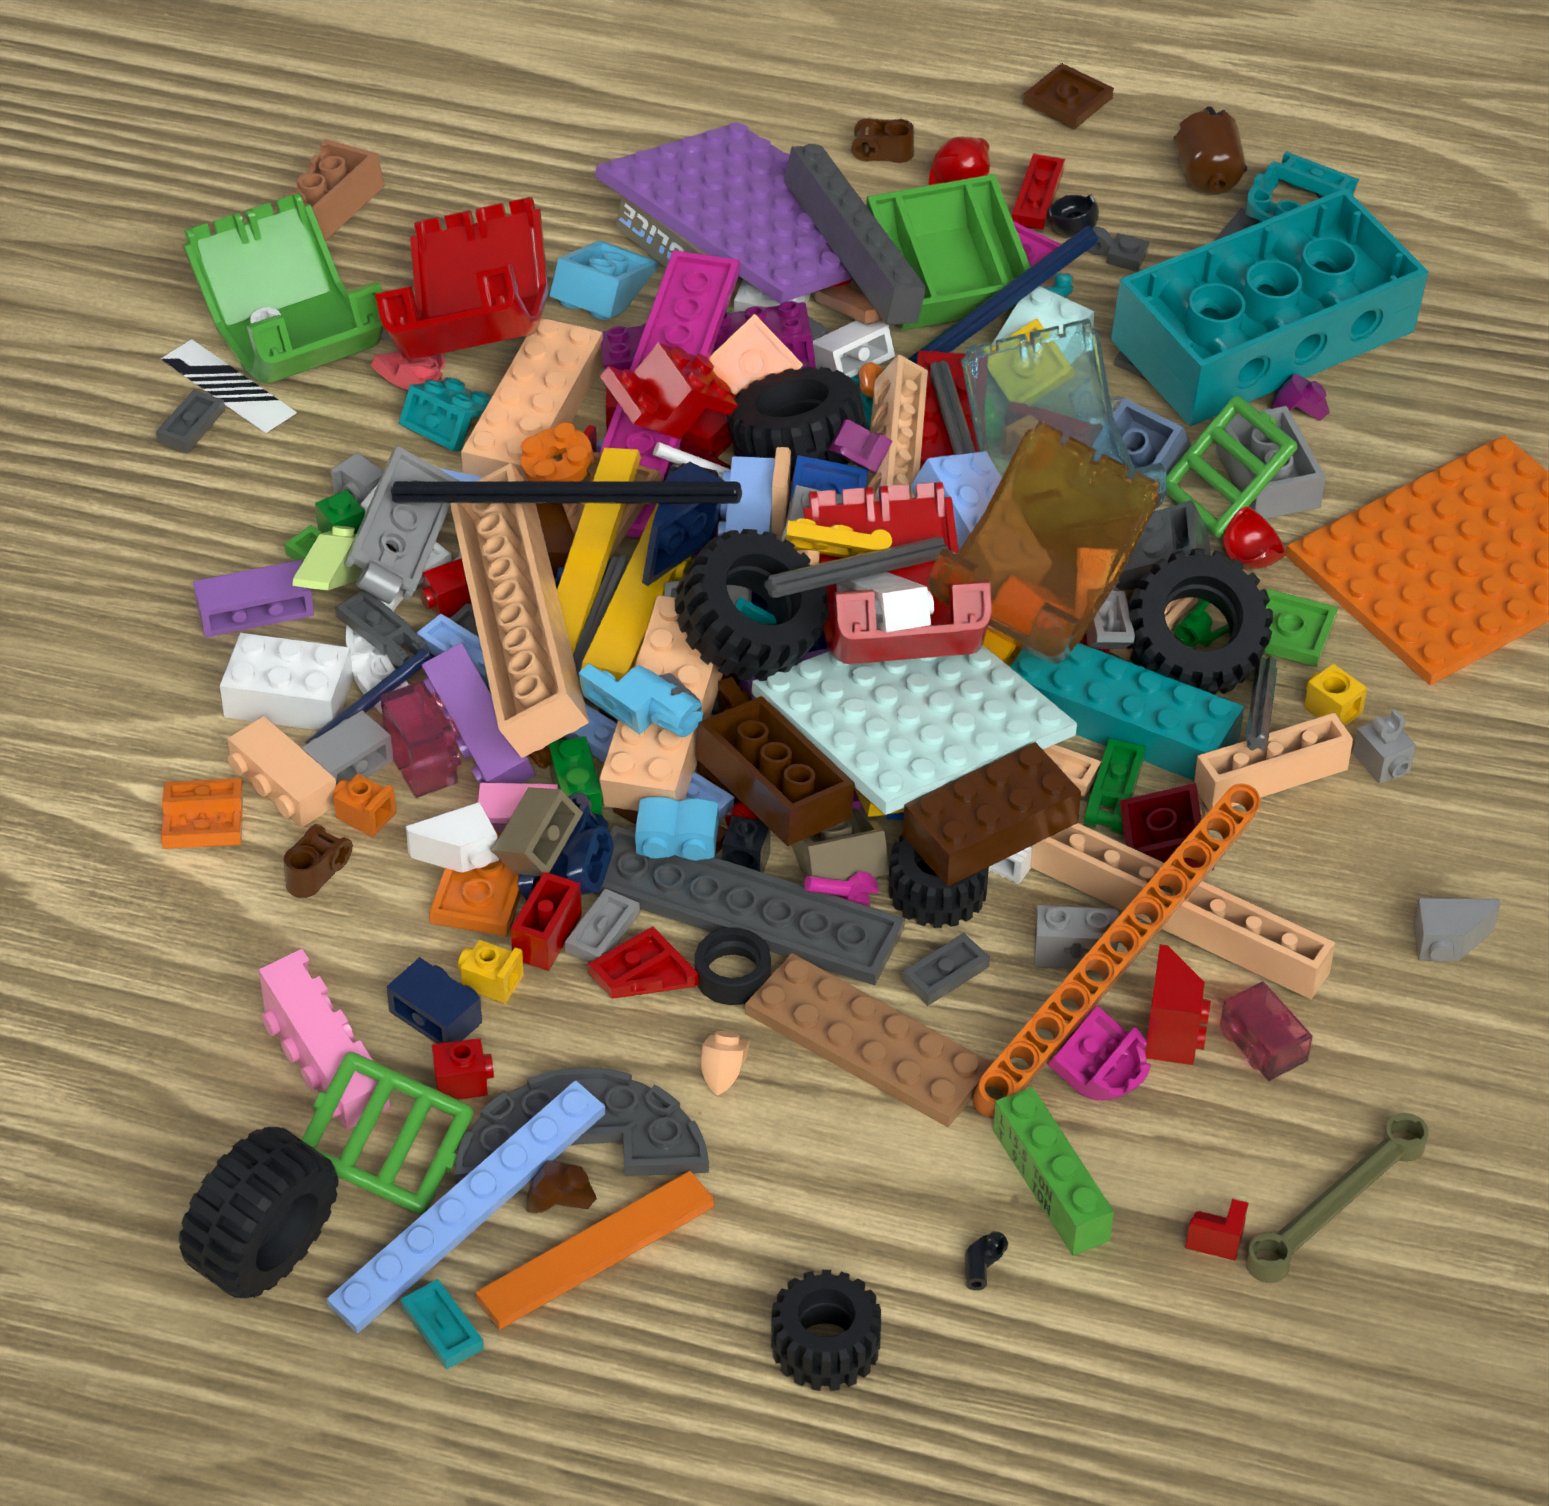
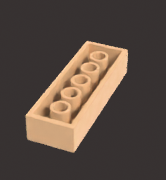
[461,318,603,481]
[599,595,723,811]

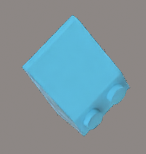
[549,240,659,320]

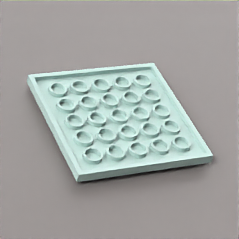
[752,645,1077,815]

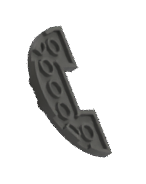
[455,1068,709,1184]

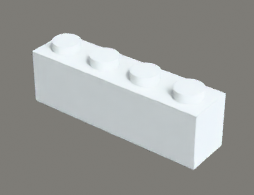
[836,572,934,632]

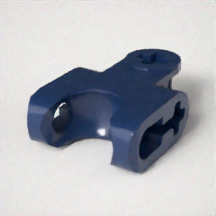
[518,793,614,901]

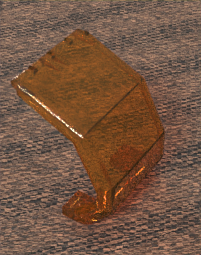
[928,420,1161,664]

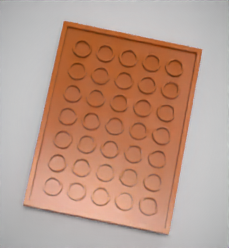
[1286,435,1549,686]

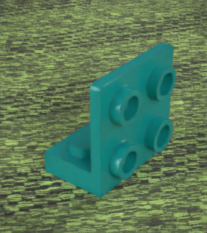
[398,377,492,451]

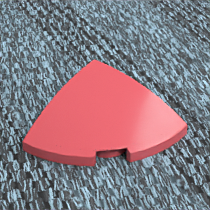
[371,352,445,390]

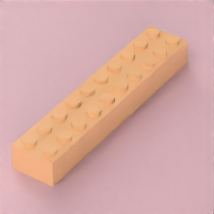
[450,462,589,758]

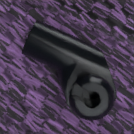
[965,1231,1008,1291]

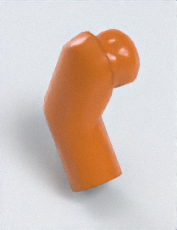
[858,362,883,399]

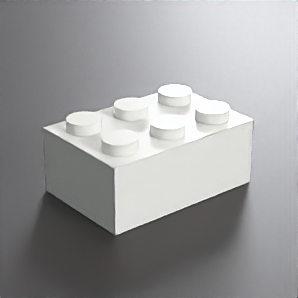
[220,633,353,731]

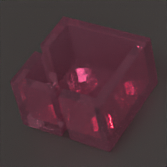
[380,681,461,798]

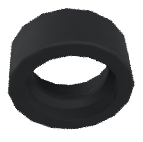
[694,927,771,1005]

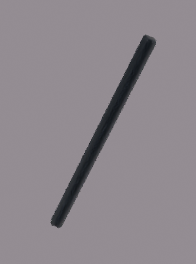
[391,481,742,504]

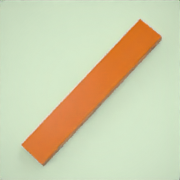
[475,1171,714,1330]

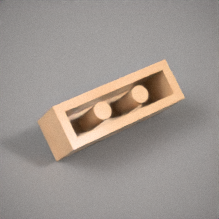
[227,716,336,828]

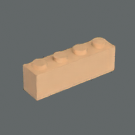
[1194,713,1353,811]

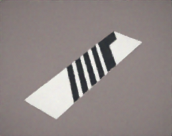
[161,339,297,433]

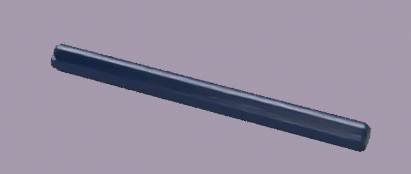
[908,226,1098,364]

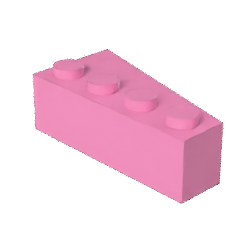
[259,949,390,1130]

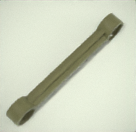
[1246,1113,1428,1283]

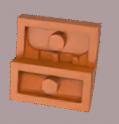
[161,778,243,849]

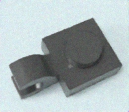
[1087,227,1149,272]

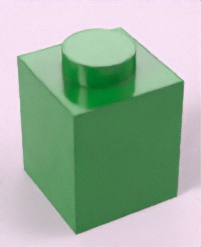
[315,490,365,534]

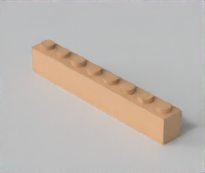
[1030,823,1335,1000]

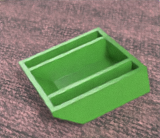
[866,174,1030,331]

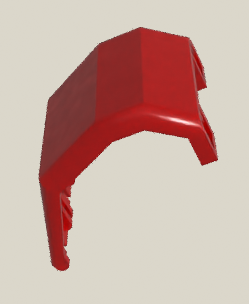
[375,197,548,359]
[803,482,992,664]

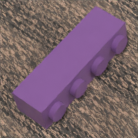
[421,642,536,785]

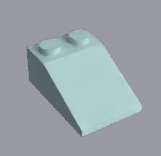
[987,286,1094,378]

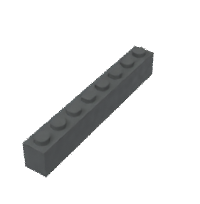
[784,144,926,324]

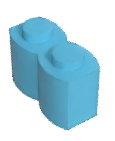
[635,797,719,861]

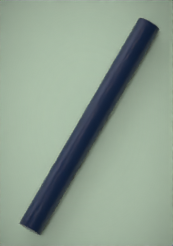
[305,647,432,744]

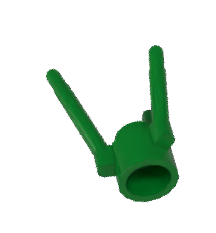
[1174,598,1230,647]

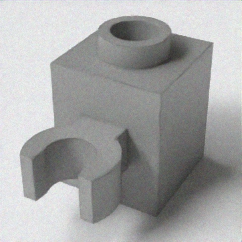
[1353,709,1416,784]

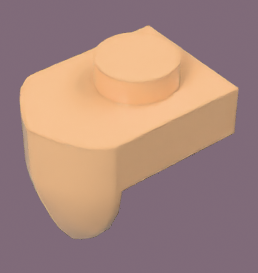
[701,1031,750,1096]

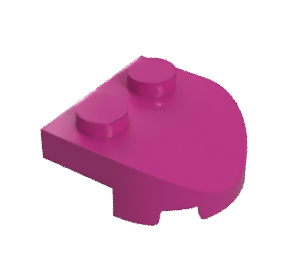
[1047,1006,1150,1101]

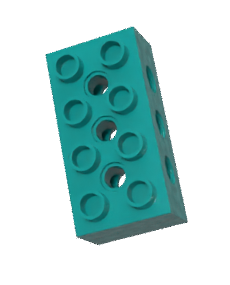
[1111,188,1429,427]

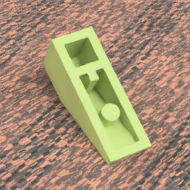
[292,526,363,591]

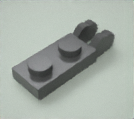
[335,590,430,667]

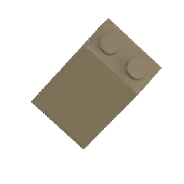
[791,807,889,881]

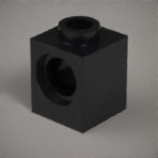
[722,815,770,873]

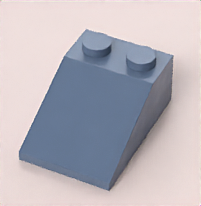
[1068,398,1191,518]

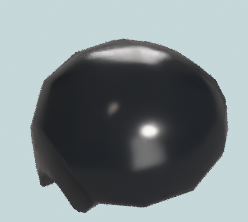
[1048,195,1099,238]

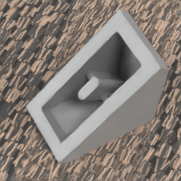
[1086,590,1135,649]

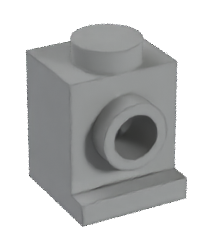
[331,453,384,504]

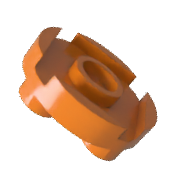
[520,422,594,481]

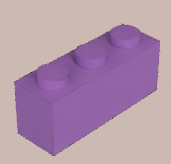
[193,560,314,638]

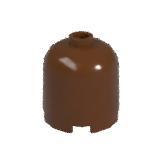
[1173,110,1245,195]

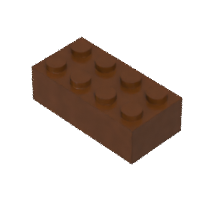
[696,696,855,846]
[903,742,1081,887]

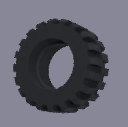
[727,367,868,481]
[675,529,829,681]
[1127,548,1273,695]
[179,1127,339,1298]

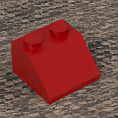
[1145,944,1211,1065]

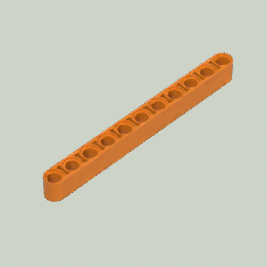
[973,783,1261,1117]

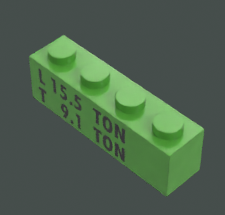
[993,1087,1114,1256]

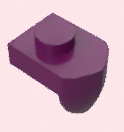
[1271,374,1330,421]

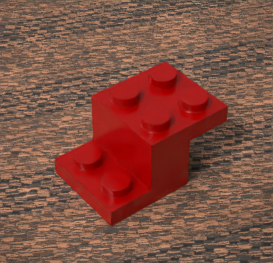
[600,342,738,439]

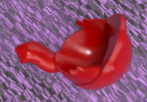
[928,136,990,185]

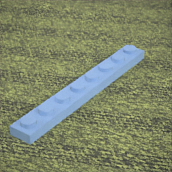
[327,1080,605,1334]

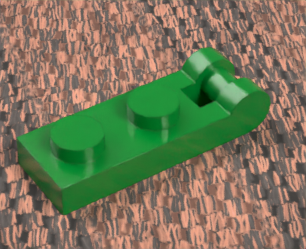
[1084,738,1146,834]

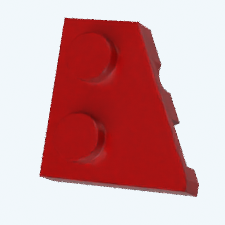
[588,926,699,999]

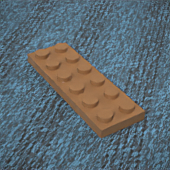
[745,953,992,1127]

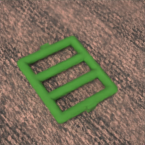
[1160,396,1298,538]
[301,1052,474,1214]

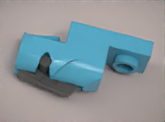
[578,664,704,737]

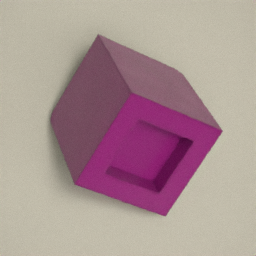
[828,419,892,473]

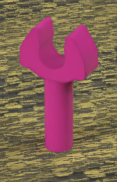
[804,871,879,906]

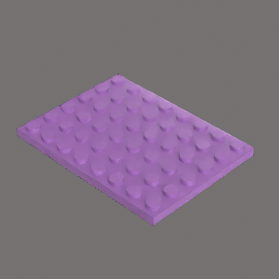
[595,122,853,304]

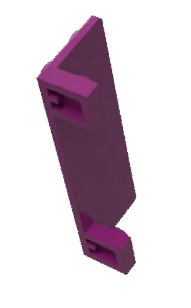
[601,301,816,398]

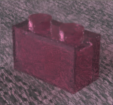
[1220,981,1313,1081]

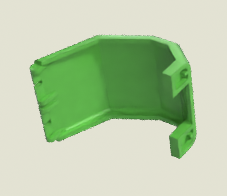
[182,193,384,383]

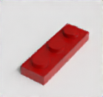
[1012,153,1065,230]

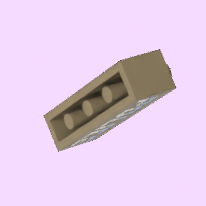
[616,196,708,268]

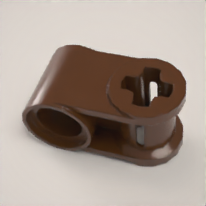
[851,118,914,163]
[284,824,353,898]

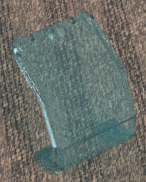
[961,318,1166,540]

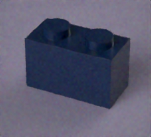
[386,957,482,1044]

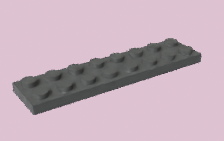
[593,825,905,986]

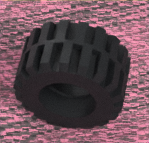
[889,834,989,928]
[771,1270,881,1391]

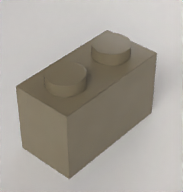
[492,787,583,876]

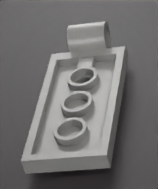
[344,445,459,604]

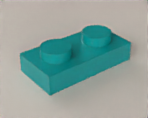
[401,1279,484,1370]

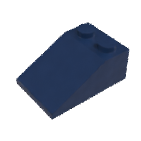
[642,461,724,586]

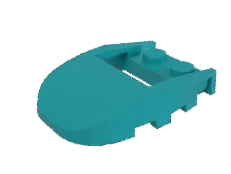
[1245,151,1359,222]

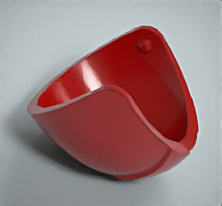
[1223,507,1286,569]

